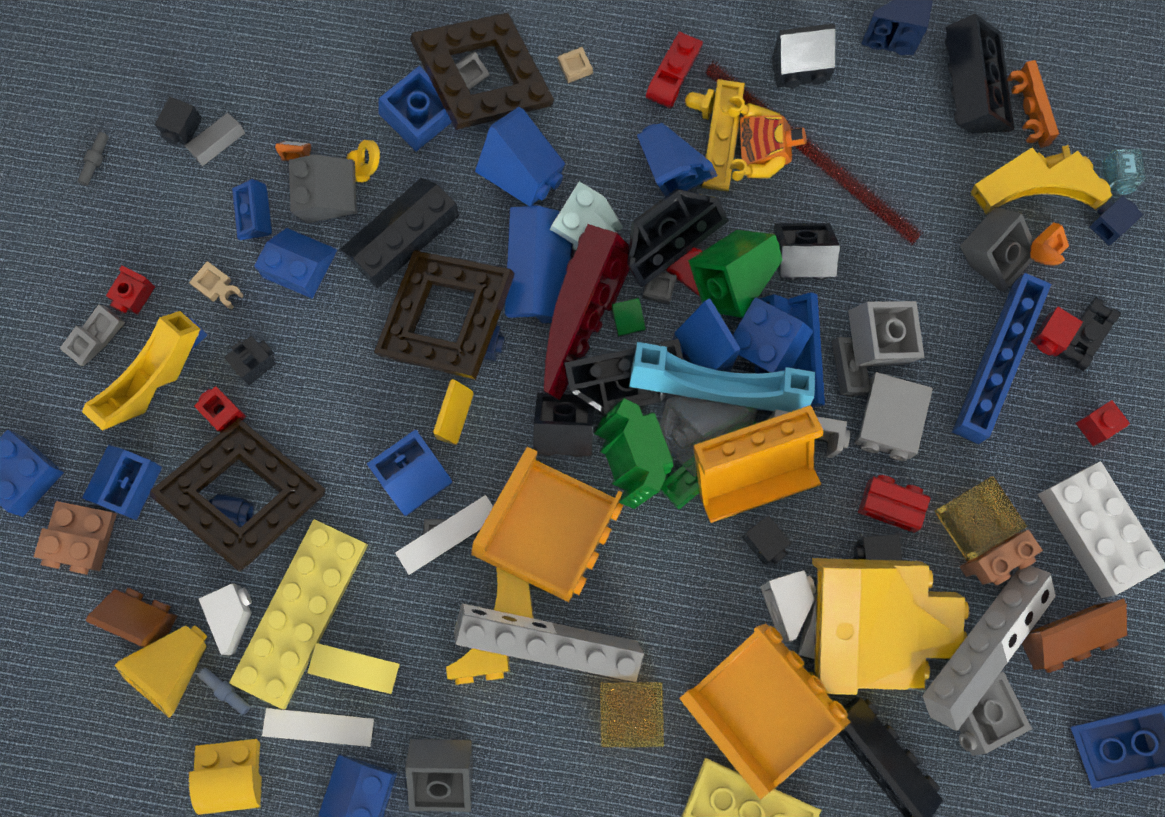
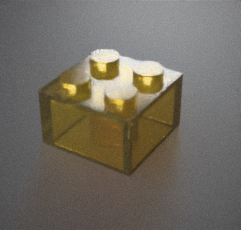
[934,476,1027,561]
[600,682,664,747]

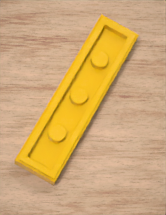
[701,79,745,192]

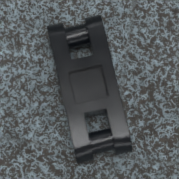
[1058,297,1121,371]

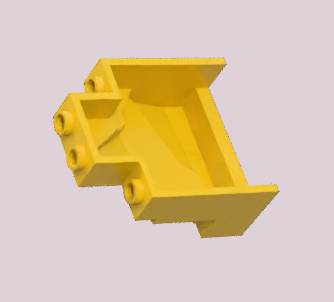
[808,558,969,695]

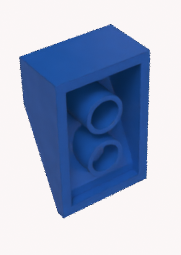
[673,298,741,372]
[1071,703,1165,789]

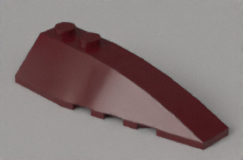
[544,224,629,400]

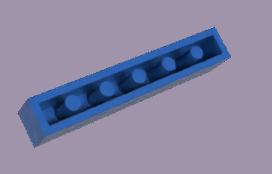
[952,273,1052,444]

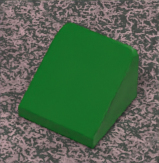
[611,298,646,337]

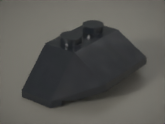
[627,188,729,287]
[564,339,683,414]

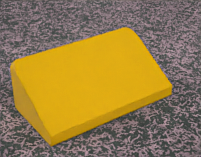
[433,379,474,445]

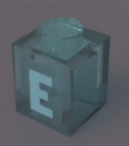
[1102,149,1146,194]

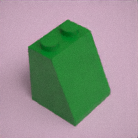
[688,230,783,318]

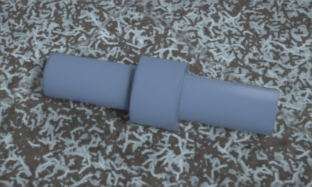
[197,667,251,716]

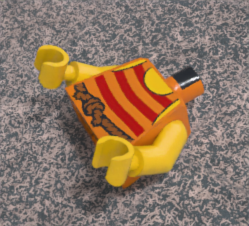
[727,95,806,181]

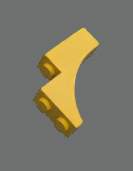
[971,147,1112,215]
[82,311,200,431]
[446,567,534,685]

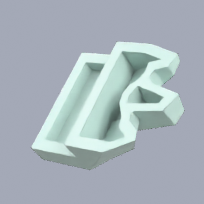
[550,181,623,250]

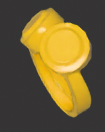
[346,140,380,182]

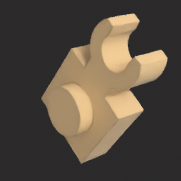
[189,261,244,309]

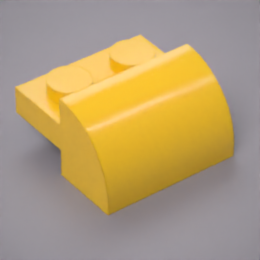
[189,739,262,815]

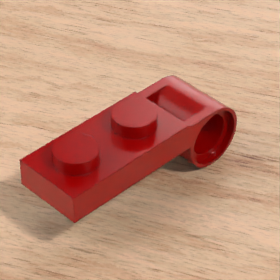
[646,31,703,109]

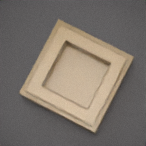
[558,47,593,83]

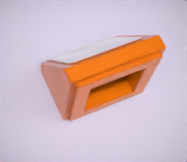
[275,141,311,161]

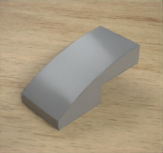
[60,304,125,366]

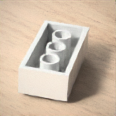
[1038,461,1165,598]

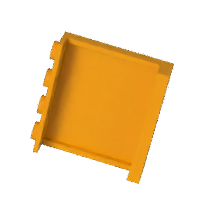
[693,405,823,523]
[471,447,624,602]
[679,623,851,800]

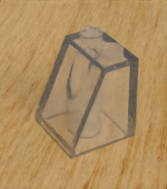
[660,395,758,477]

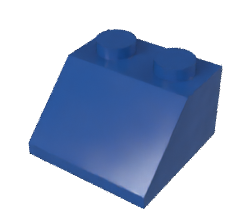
[254,228,337,299]
[318,754,398,817]

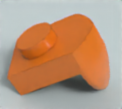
[1030,222,1069,266]

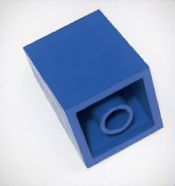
[475,107,565,207]

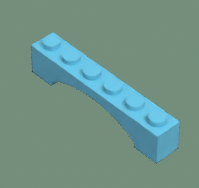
[629,342,815,412]

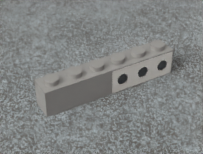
[923,565,1056,731]
[454,604,644,682]

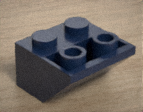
[861,0,933,56]

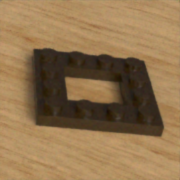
[410,13,554,130]
[374,250,515,380]
[150,418,326,572]

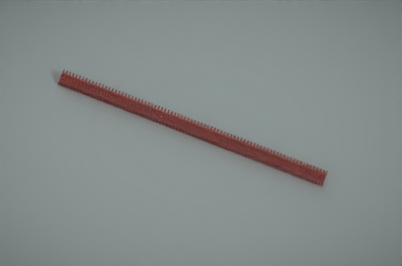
[705,60,924,245]

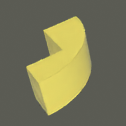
[307,643,399,694]

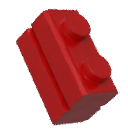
[858,475,931,533]

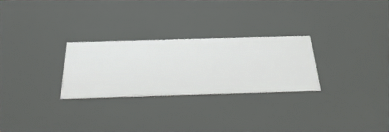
[395,495,493,575]
[262,708,374,747]

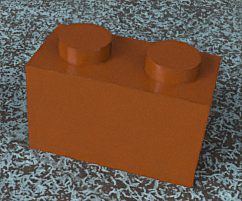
[85,587,178,647]

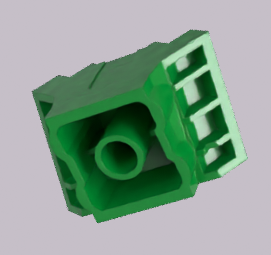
[594,398,674,509]

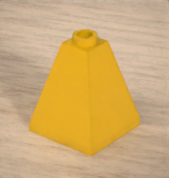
[114,625,207,718]

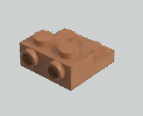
[33,501,117,575]
[959,530,1043,586]

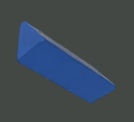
[232,179,272,240]

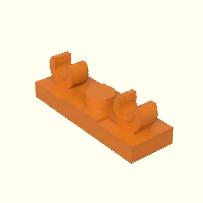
[1007,60,1059,148]

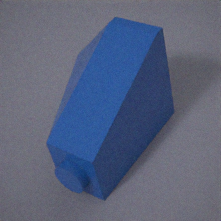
[637,122,718,196]

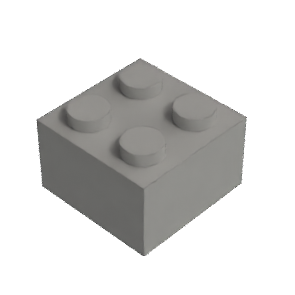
[848,301,925,366]

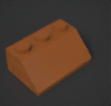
[1022,598,1127,673]

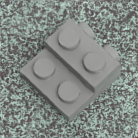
[959,671,1032,756]

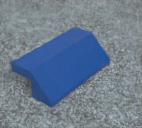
[505,205,572,323]
[755,292,825,411]

